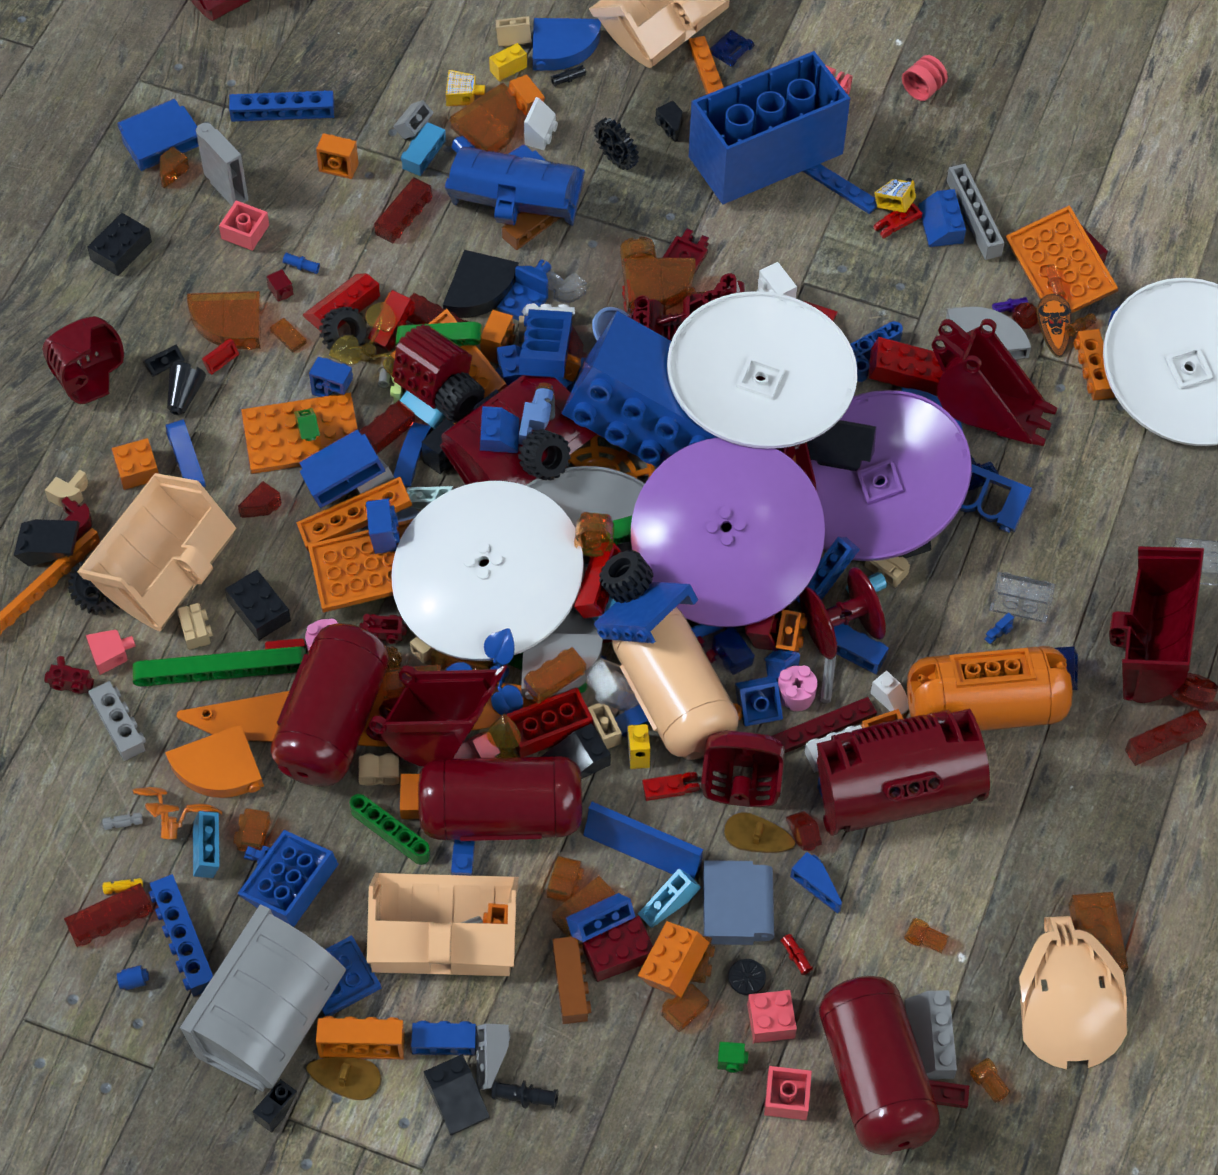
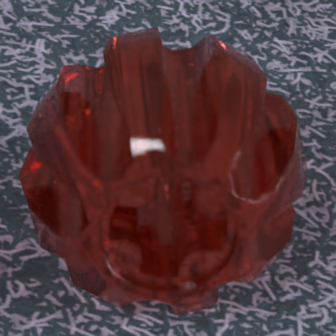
[1012,302,1038,329]

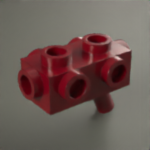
[359,614,407,644]
[44,656,94,694]

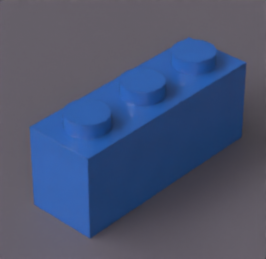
[834,624,889,674]
[566,893,635,942]
[411,1021,476,1055]

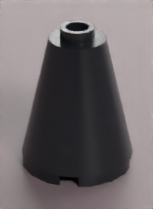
[167,362,206,416]

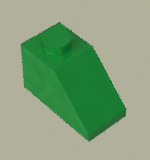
[294,408,320,441]

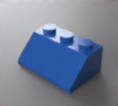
[918,189,966,247]

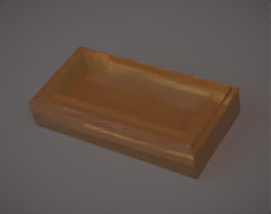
[270,318,307,353]

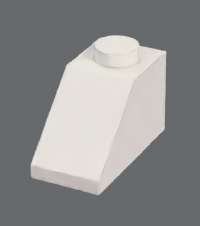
[871,670,909,715]

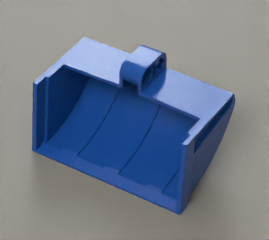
[445,147,585,226]

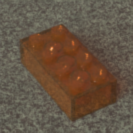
[1068,892,1129,980]

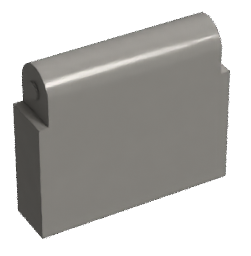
[196,123,248,206]

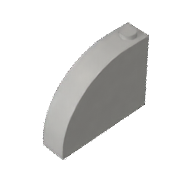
[946,307,1031,359]
[521,633,603,699]

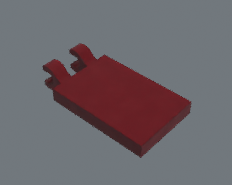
[651,228,709,293]

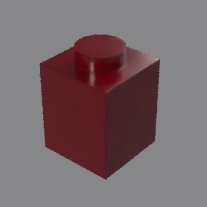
[266,269,294,302]

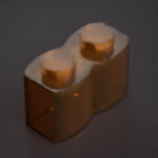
[234,808,271,852]
[547,856,584,903]
[661,983,709,1032]

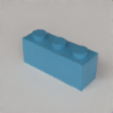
[401,122,446,176]
[193,811,219,878]

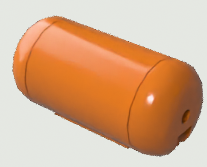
[907,646,1072,731]

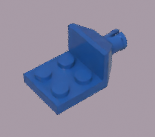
[497,260,552,321]

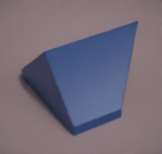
[764,648,800,681]

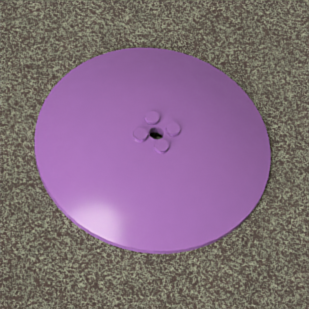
[811,390,972,561]
[631,438,825,627]

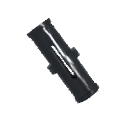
[551,65,586,87]

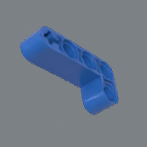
[850,321,903,382]
[165,419,206,487]

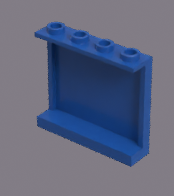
[594,582,698,643]

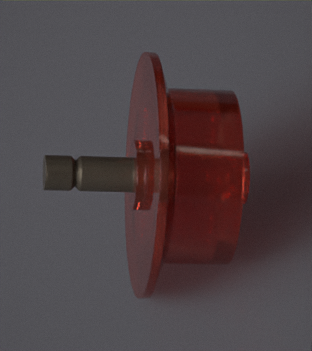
[1170,673,1218,720]

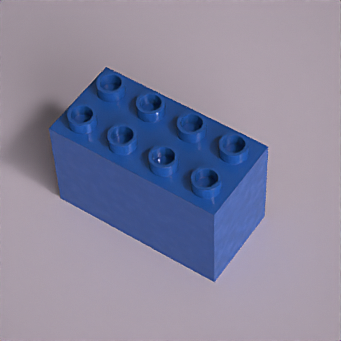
[688,51,850,205]
[561,311,719,468]

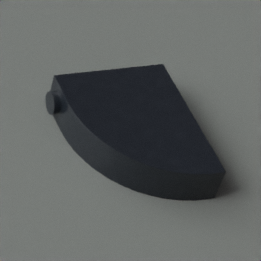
[443,250,519,318]

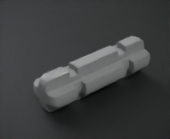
[102,812,143,830]

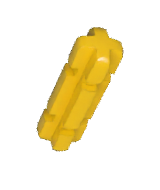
[102,878,143,894]

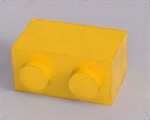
[489,43,527,81]

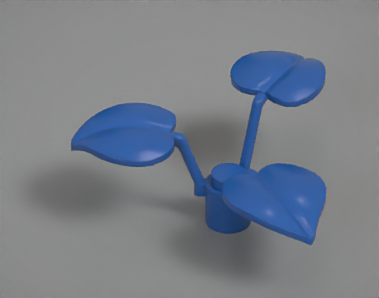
[445,628,523,717]

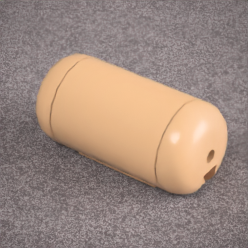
[612,607,739,760]

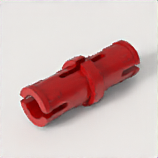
[780,934,813,975]

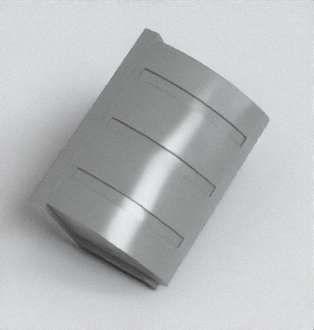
[180,904,346,1092]

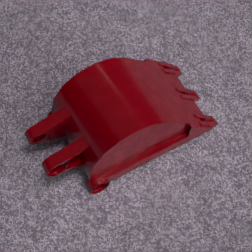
[931,319,1057,446]
[366,665,507,767]

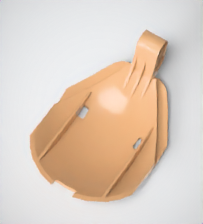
[1019,916,1127,1069]

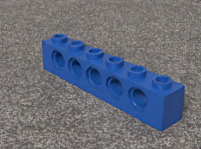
[229,91,334,122]
[148,874,213,997]

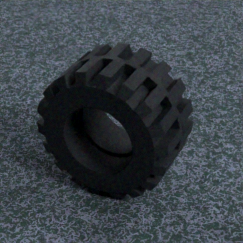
[319,307,369,354]
[435,372,485,423]
[518,429,571,481]
[599,550,654,603]

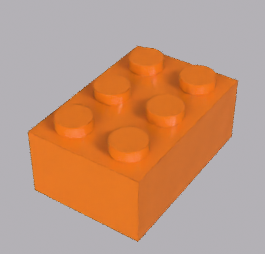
[638,921,710,998]

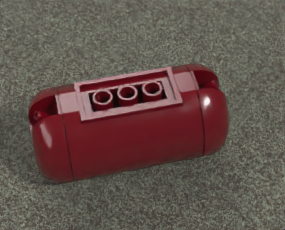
[271,623,389,787]
[418,756,582,841]
[819,976,940,1155]

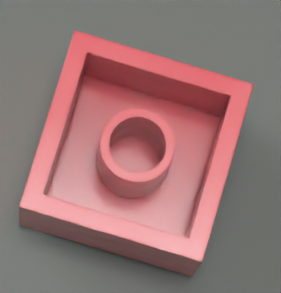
[219,200,269,251]
[747,990,797,1043]
[764,1066,812,1120]

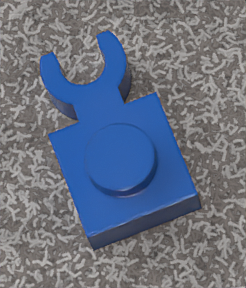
[984,613,1014,644]

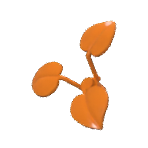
[133,787,222,839]

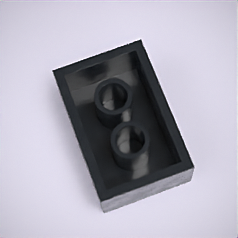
[87,213,152,276]
[225,570,291,641]

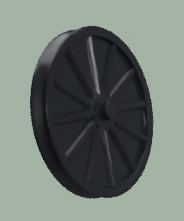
[728,959,766,995]

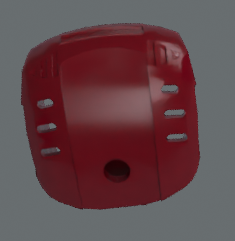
[42,316,124,404]
[701,730,785,807]

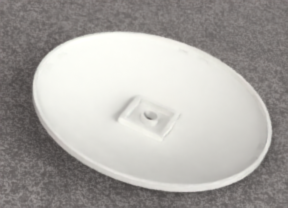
[1103,278,1218,446]
[667,291,857,449]
[392,481,584,661]

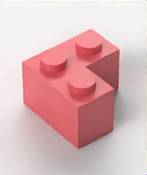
[453,731,500,759]

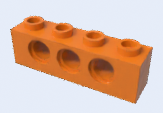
[1074,329,1115,401]

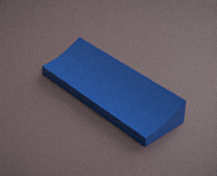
[583,802,703,880]

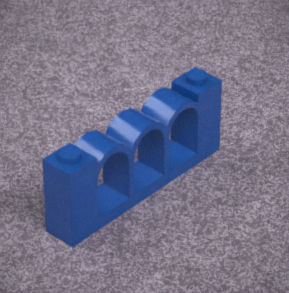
[516,309,573,378]
[960,464,1032,533]

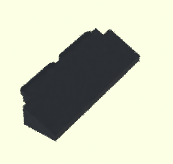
[807,420,876,471]

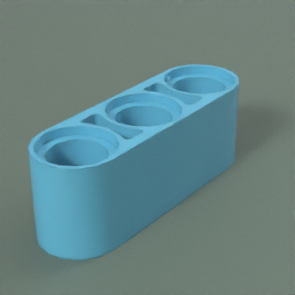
[399,391,446,429]

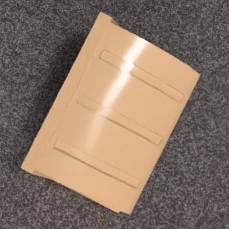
[589,0,730,68]
[77,473,236,631]
[367,873,519,976]

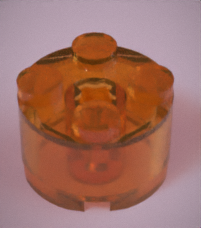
[620,237,658,279]
[574,512,614,557]

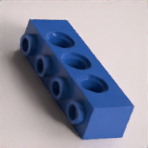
[795,536,860,603]

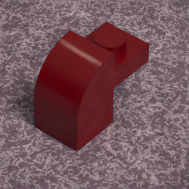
[61,496,92,542]

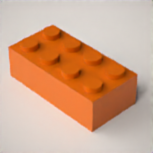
[316,1016,405,1060]

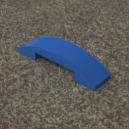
[394,422,432,487]

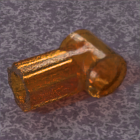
[904,918,949,954]
[969,1058,1010,1103]

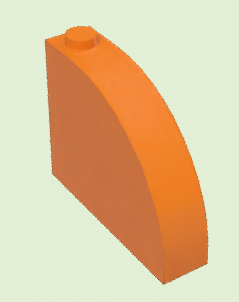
[165,724,264,798]

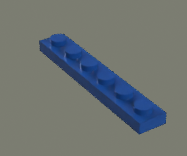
[802,164,877,214]

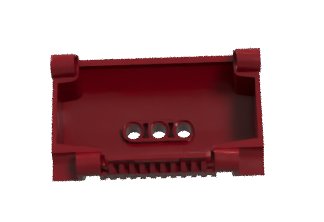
[816,708,990,836]

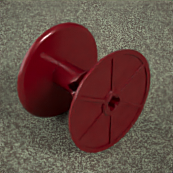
[799,567,886,659]

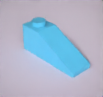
[638,869,702,928]

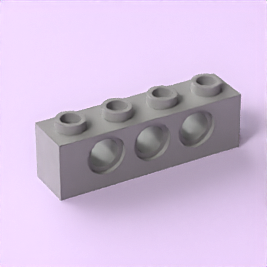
[88,681,146,761]

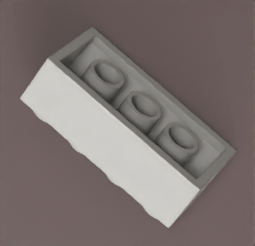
[905,990,957,1080]

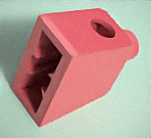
[86,630,136,675]

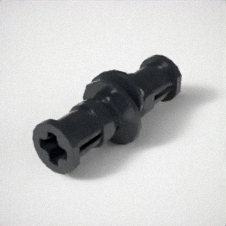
[492,1080,559,1109]

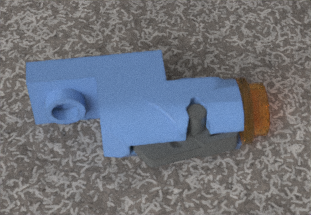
[518,383,555,445]

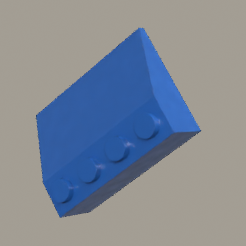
[238,830,339,927]

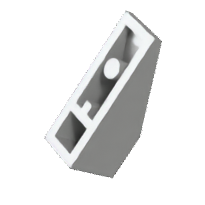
[476,1024,510,1090]

